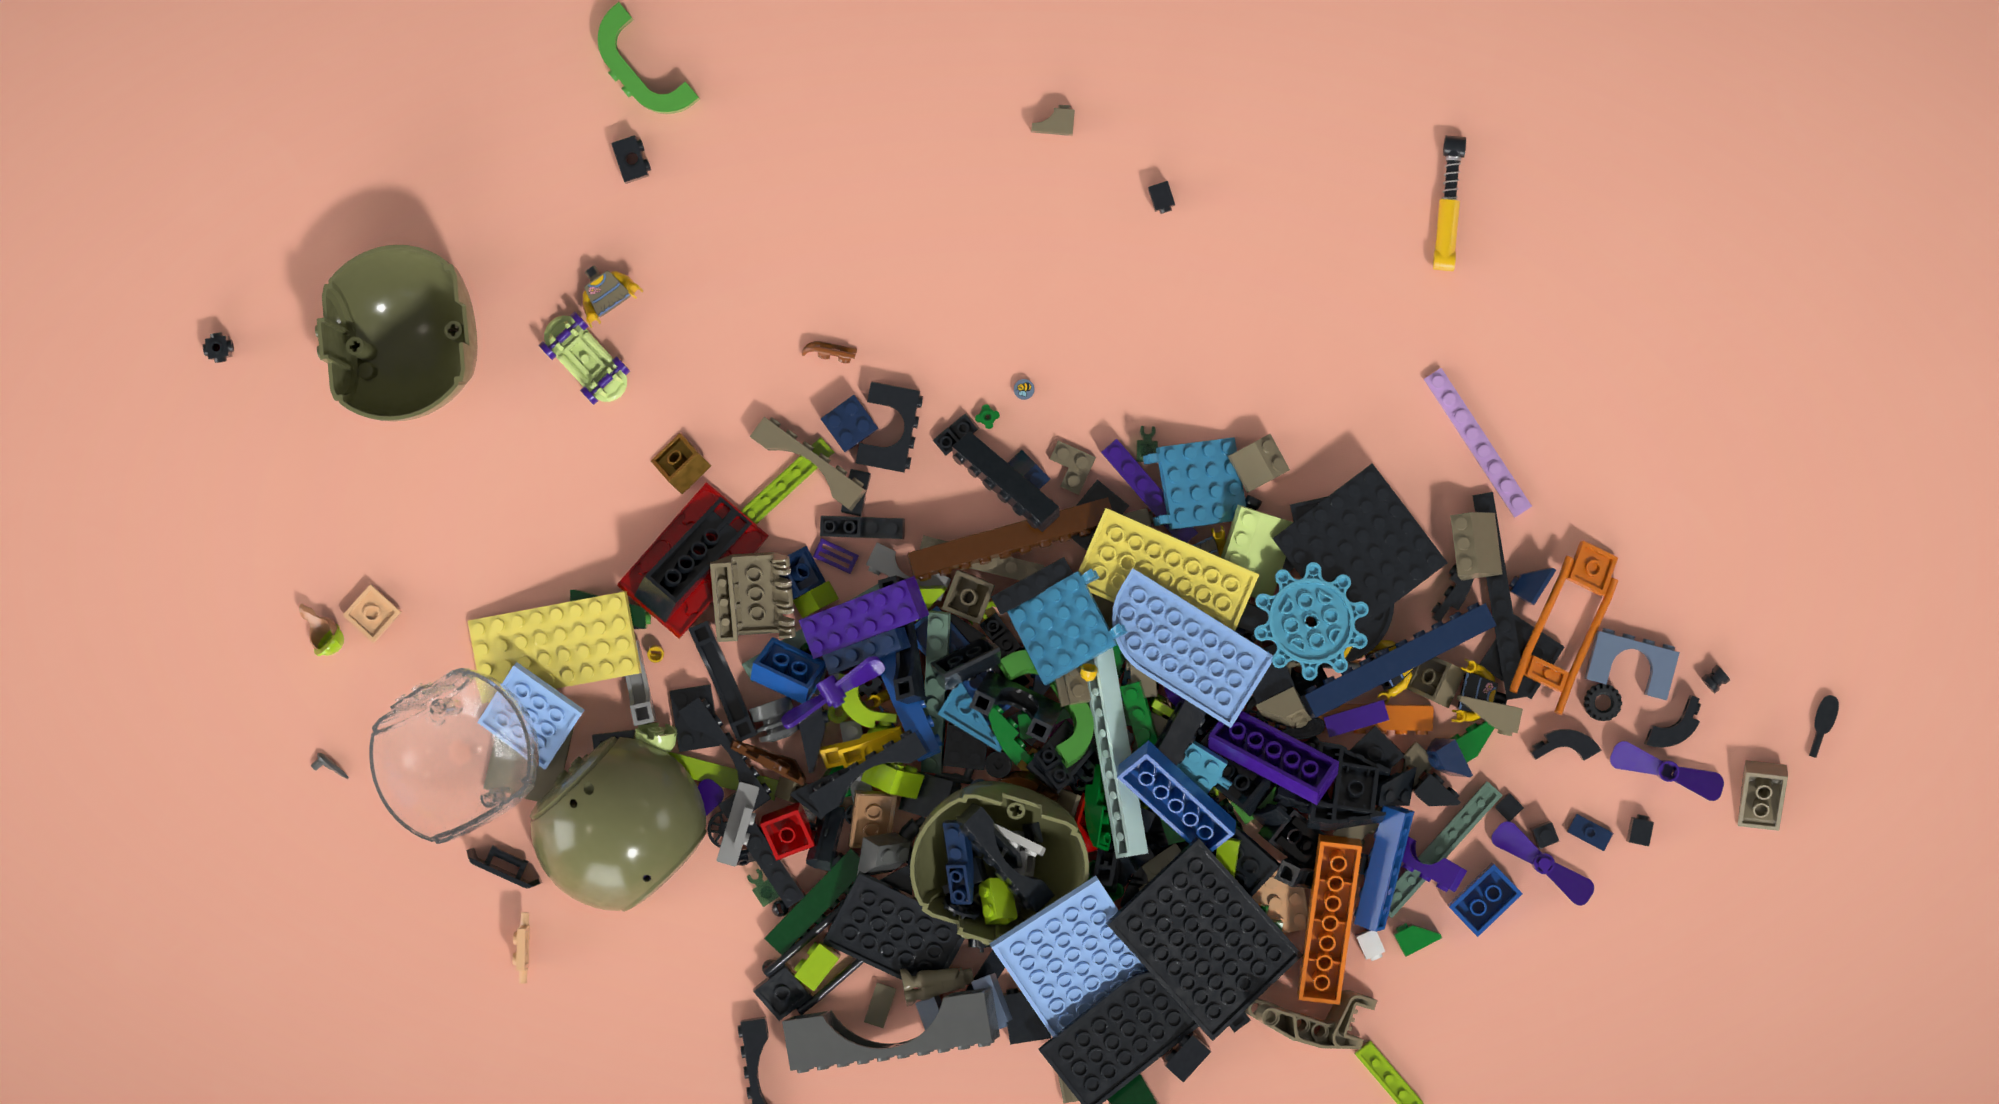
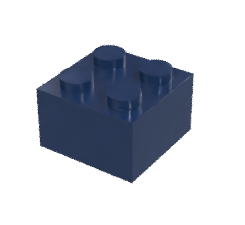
[821,395,879,453]

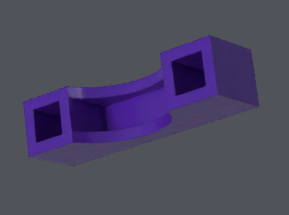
[1402,836,1467,892]

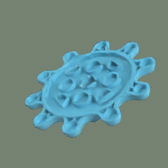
[1254,562,1369,680]

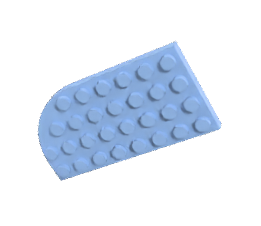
[1112,568,1273,728]

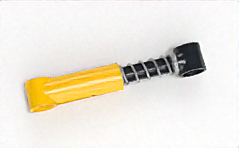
[1433,135,1466,271]

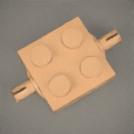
[513,912,530,984]

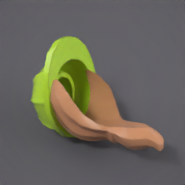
[299,603,344,656]

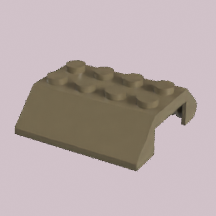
[710,552,796,642]

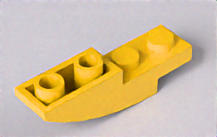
[820,726,903,769]

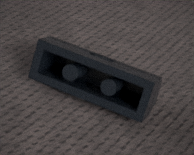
[806,806,845,871]

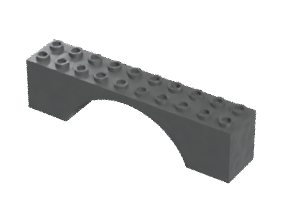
[782,987,1000,1073]

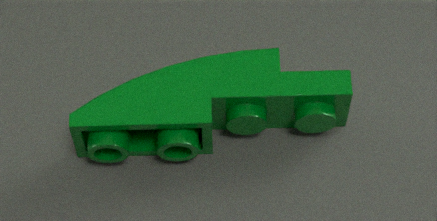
[988,705,1035,765]
[1084,764,1112,851]

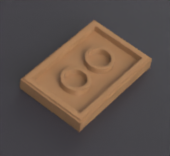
[848,790,897,849]

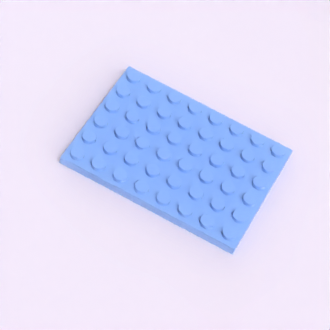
[989,876,1148,1037]

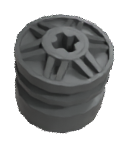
[749,696,800,743]

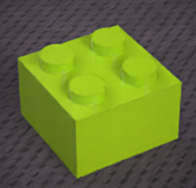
[861,762,924,799]
[794,940,841,991]

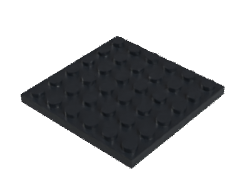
[1272,463,1448,631]

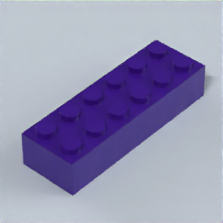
[799,576,929,659]
[1208,711,1339,805]

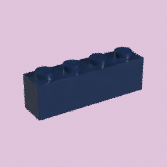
[823,627,911,675]

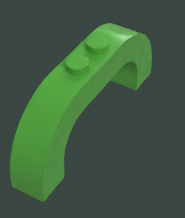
[598,2,700,114]
[998,650,1094,768]

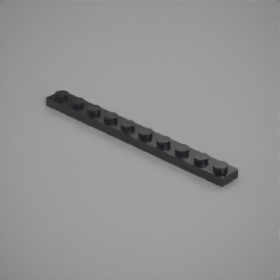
[1472,492,1527,700]

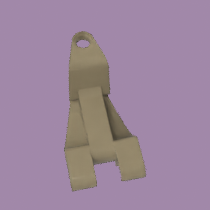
[1244,990,1378,1049]

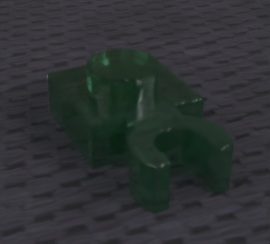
[1136,426,1158,462]
[747,868,780,907]

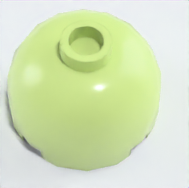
[635,722,677,753]

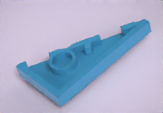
[938,683,1002,752]

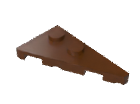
[730,739,806,786]

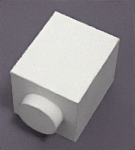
[1355,929,1386,961]

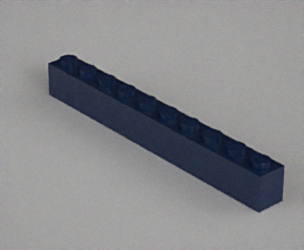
[1300,602,1497,719]

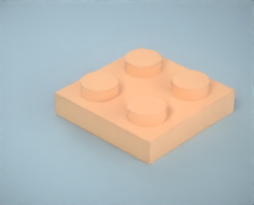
[343,584,402,643]

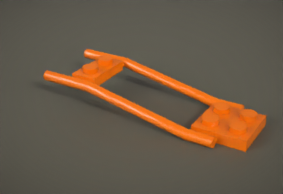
[1509,541,1618,715]

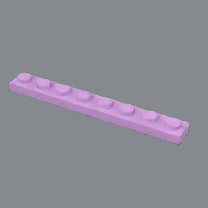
[1423,368,1532,518]

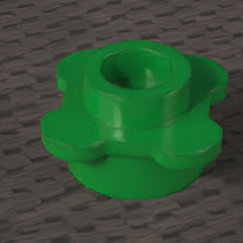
[975,404,1000,429]

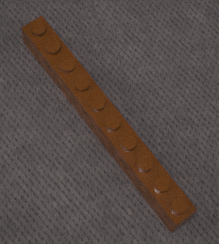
[907,497,1112,582]

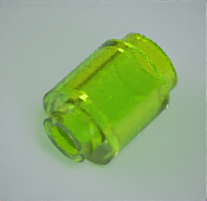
[828,705,849,723]

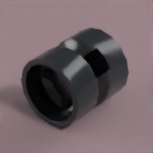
[985,750,1012,778]

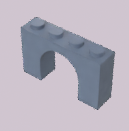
[1584,628,1680,700]
[915,973,1012,1030]

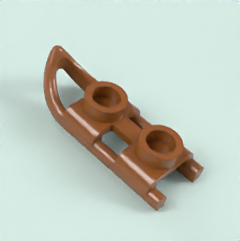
[802,341,857,363]

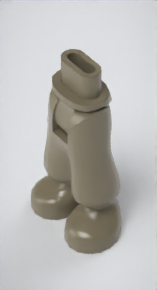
[900,967,974,1006]

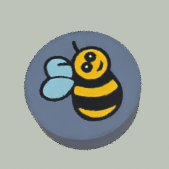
[1014,379,1034,400]

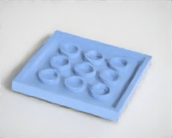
[478,662,585,770]

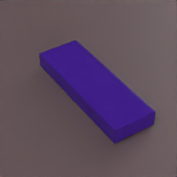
[1323,700,1389,738]

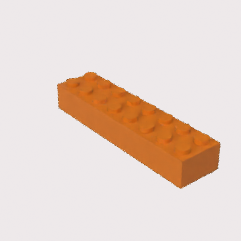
[1297,834,1362,1005]

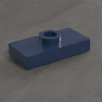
[1567,814,1614,851]

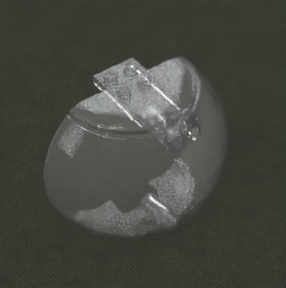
[369,668,540,844]

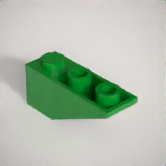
[1449,721,1495,762]

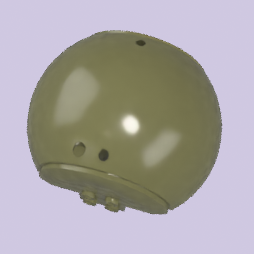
[315,245,478,422]
[530,736,707,912]
[910,781,1089,945]

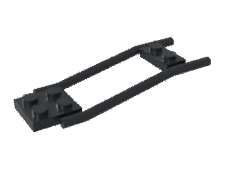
[753,877,877,1021]

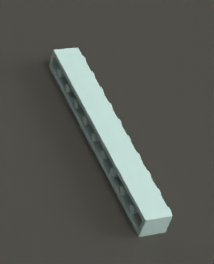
[1084,648,1148,859]

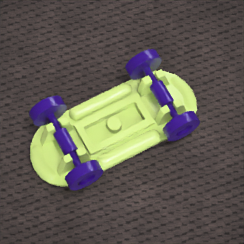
[538,311,630,405]

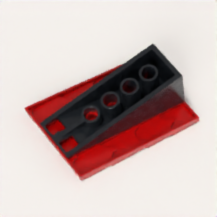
[617,482,769,639]

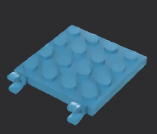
[1143,437,1246,530]
[1007,569,1127,685]

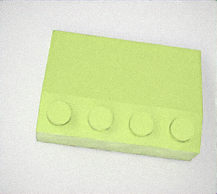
[1221,505,1293,598]

